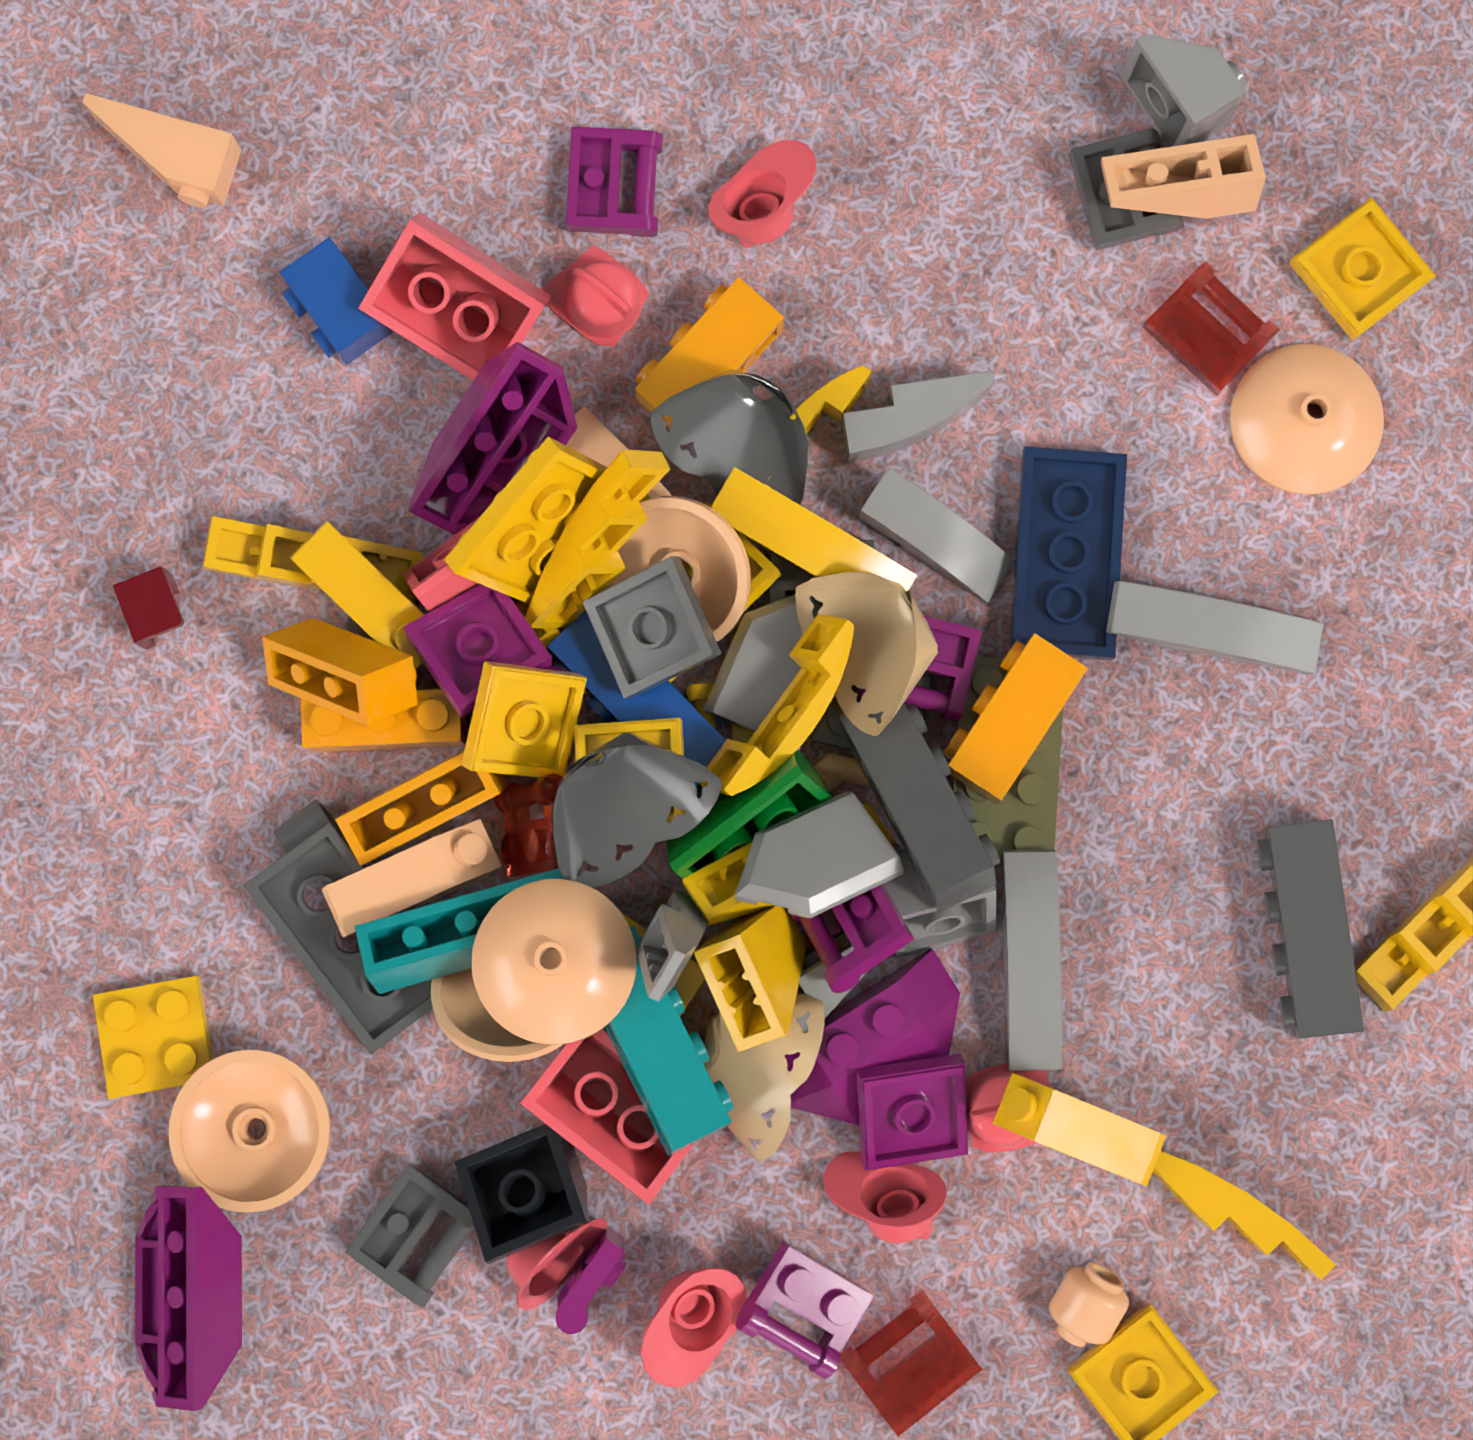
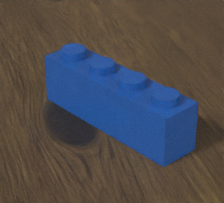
[547,610,726,798]

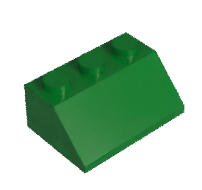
[665,750,834,878]

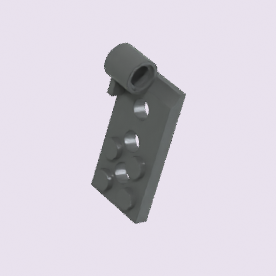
[243,799,432,1054]

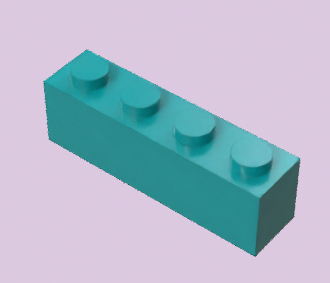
[355,869,563,994]
[605,925,734,1156]

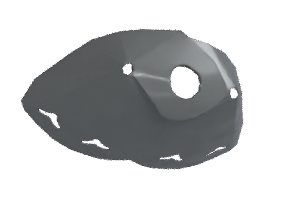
[650,369,809,505]
[553,733,722,888]

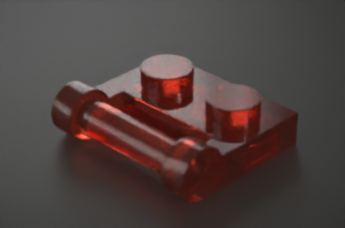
[1143,261,1280,396]
[494,773,562,877]
[840,1290,983,1437]

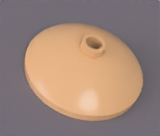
[1230,344,1384,495]
[604,496,751,642]
[472,879,637,1045]
[431,949,563,1062]
[169,1049,331,1213]

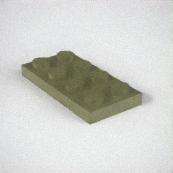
[952,657,1063,867]

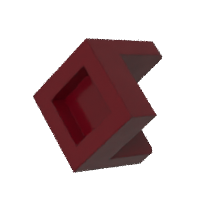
[112,566,184,649]

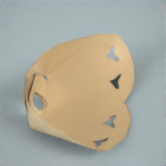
[795,572,938,736]
[703,994,825,1162]

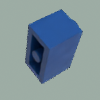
[279,237,394,365]

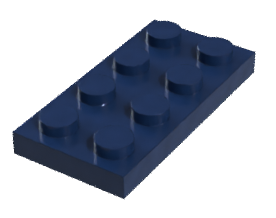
[1009,447,1127,661]

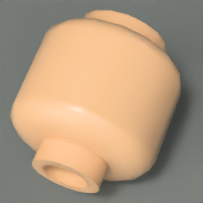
[1049,1262,1129,1347]

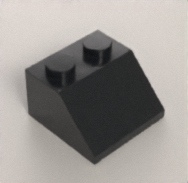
[455,1124,589,1264]

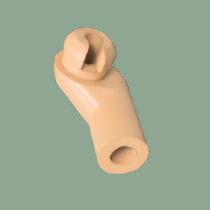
[812,753,870,791]

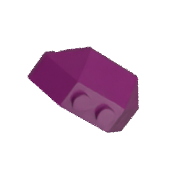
[408,342,578,534]
[785,948,960,1125]
[135,1185,242,1411]

